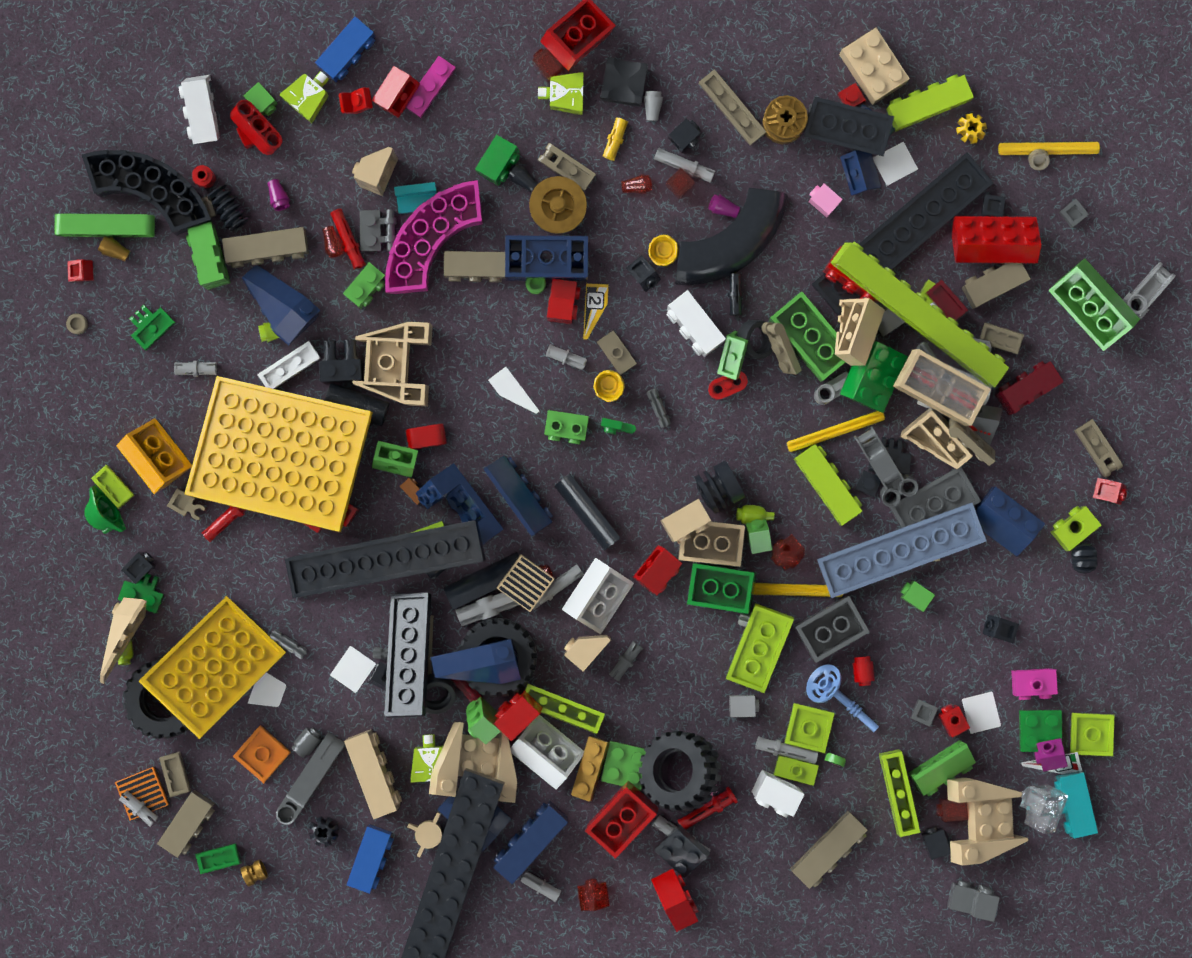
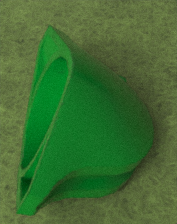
[85,485,126,534]

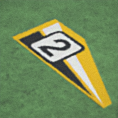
[583,283,608,339]

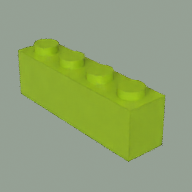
[886,74,974,132]
[794,444,862,526]
[525,684,605,734]
[879,749,920,837]

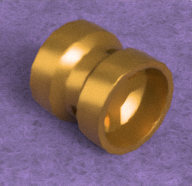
[241,859,268,887]

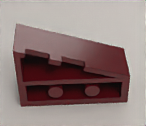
[995,361,1064,415]

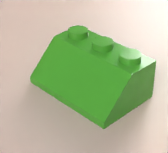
[908,740,976,796]

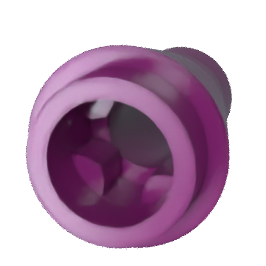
[267,179,290,211]
[708,194,740,218]

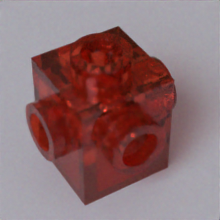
[772,534,805,571]
[577,879,610,911]

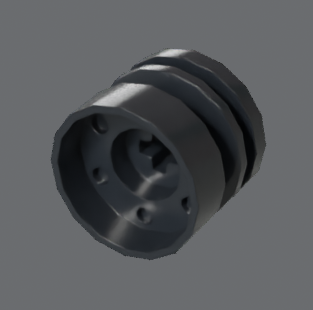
[694,460,745,514]

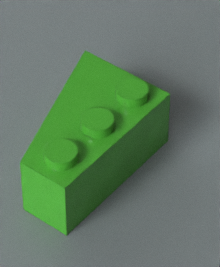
[186,222,231,290]

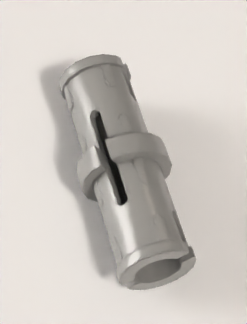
[174,361,217,377]
[119,790,159,827]

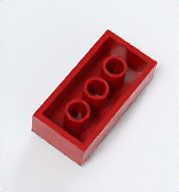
[952,216,1041,263]

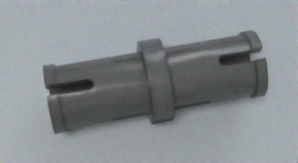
[609,641,643,681]

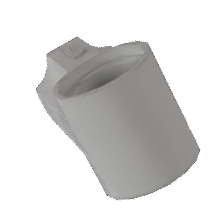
[814,371,848,405]

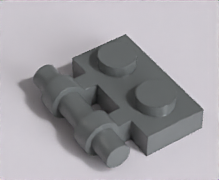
[360,209,397,252]

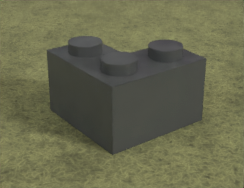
[947,880,1000,922]

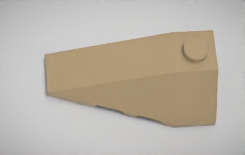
[100,598,146,684]

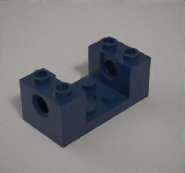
[505,235,588,281]
[416,463,503,545]

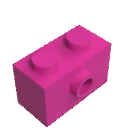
[1011,668,1058,700]

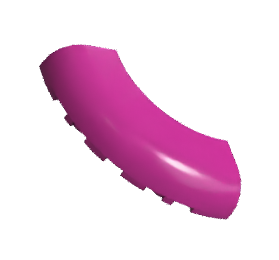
[385,180,483,294]

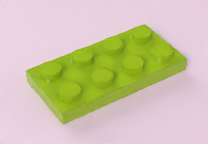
[726,603,794,693]

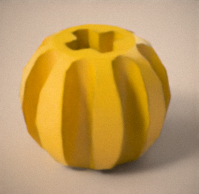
[956,113,987,144]

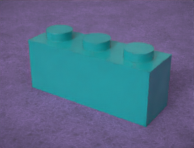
[1054,771,1098,839]

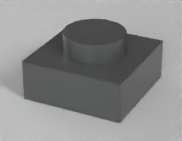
[1059,199,1089,228]
[910,699,938,727]

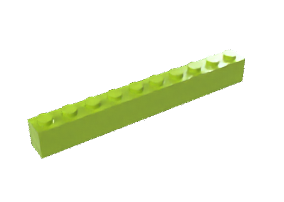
[831,242,1009,387]

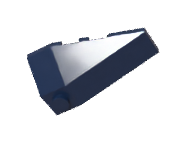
[242,265,320,346]
[431,639,521,684]

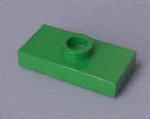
[195,843,241,874]

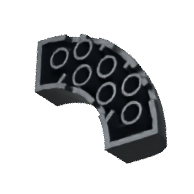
[82,150,211,236]
[675,188,788,285]

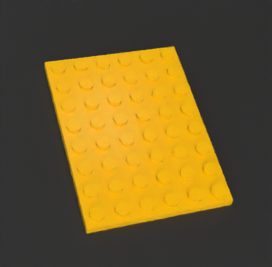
[185,376,373,532]

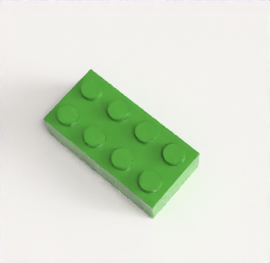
[1048,258,1140,351]
[769,291,845,382]

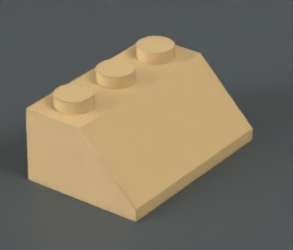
[352,147,398,196]
[564,635,611,671]

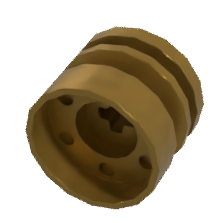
[762,95,808,144]

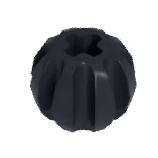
[1071,543,1097,574]
[309,816,339,847]

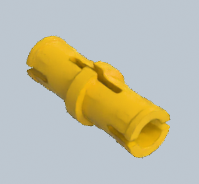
[603,118,628,161]

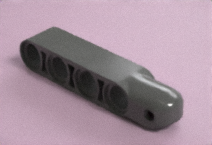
[276,732,345,825]

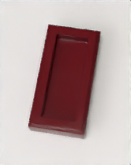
[925,279,968,321]

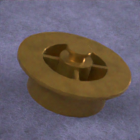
[529,176,587,234]

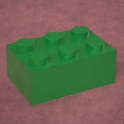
[840,341,908,413]
[687,563,757,614]

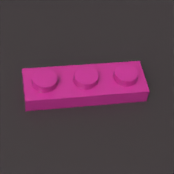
[405,56,456,118]

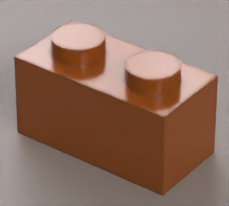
[399,478,422,505]

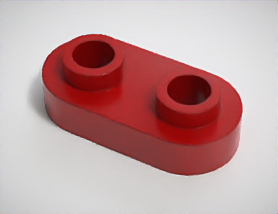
[708,371,748,400]

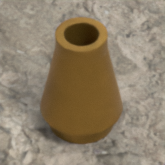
[98,236,130,262]

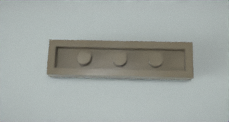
[698,69,766,146]

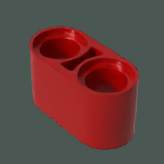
[405,424,447,450]

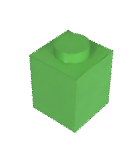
[243,82,277,116]
[746,519,772,554]
[901,581,935,612]

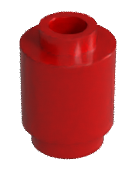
[192,165,216,189]
[852,656,875,686]

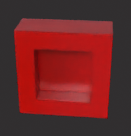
[837,83,866,107]

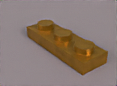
[571,736,610,802]

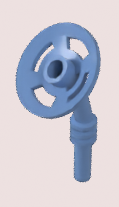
[806,664,879,732]

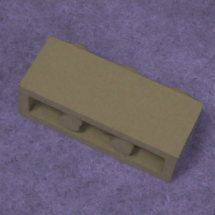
[444,251,506,283]
[962,263,1030,309]
[157,790,215,858]

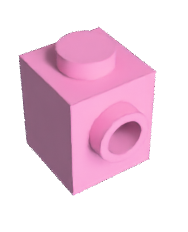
[809,184,843,217]

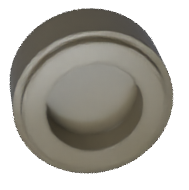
[1028,149,1050,170]
[66,314,88,335]

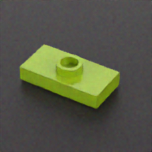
[91,465,135,509]
[773,755,819,786]

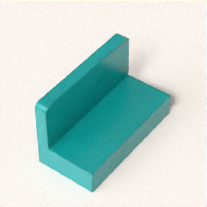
[394,182,437,214]

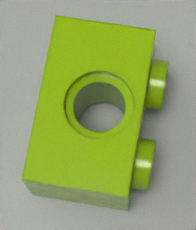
[1050,506,1101,551]

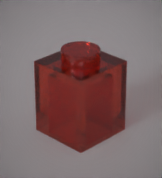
[532,48,564,82]
[665,168,695,200]
[936,798,968,822]

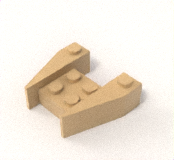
[353,322,432,407]
[429,722,517,803]
[947,778,1028,866]

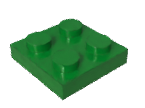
[1019,710,1062,752]

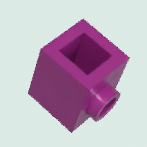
[1034,738,1068,772]

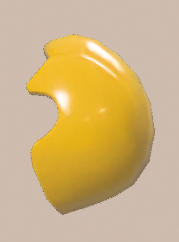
[649,235,679,266]
[593,370,625,402]

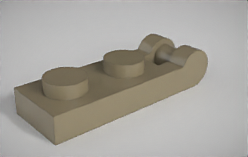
[538,143,596,192]
[762,322,802,375]
[949,418,995,466]
[1074,419,1123,478]

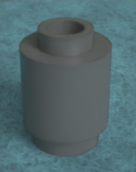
[291,727,322,758]

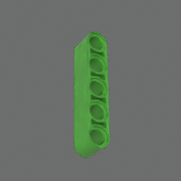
[54,214,155,237]

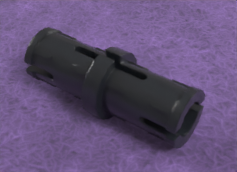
[728,274,744,316]

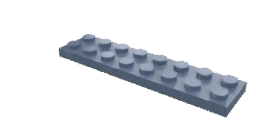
[817,503,986,598]

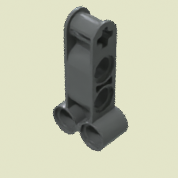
[855,426,918,507]

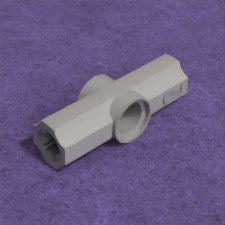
[455,592,519,627]

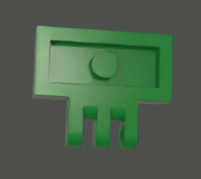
[129,305,176,351]
[601,418,636,435]
[118,573,164,613]

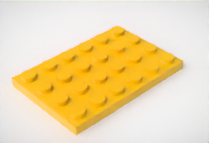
[139,596,286,739]

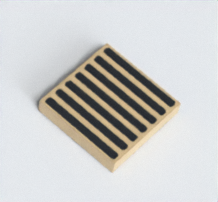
[497,554,554,612]

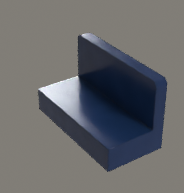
[840,150,881,196]

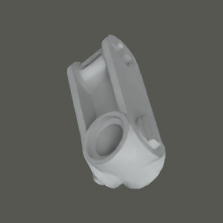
[1123,262,1176,319]

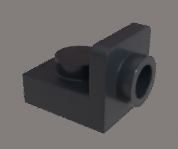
[626,255,661,292]
[121,552,156,584]
[983,615,1019,644]

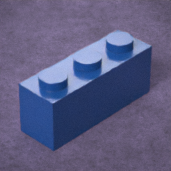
[315,17,375,82]
[347,824,394,894]

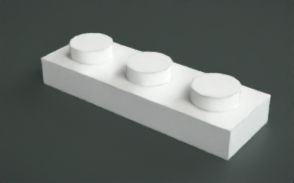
[257,341,321,389]

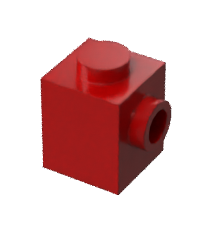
[938,704,970,738]

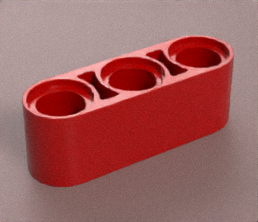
[230,100,283,155]

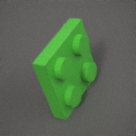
[601,740,646,790]

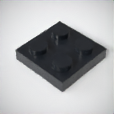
[654,825,710,878]

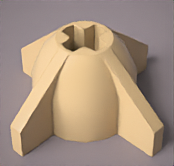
[407,812,443,857]

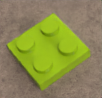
[784,703,834,753]
[1070,713,1114,756]

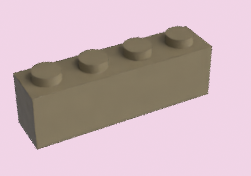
[222,227,309,268]
[790,811,868,889]

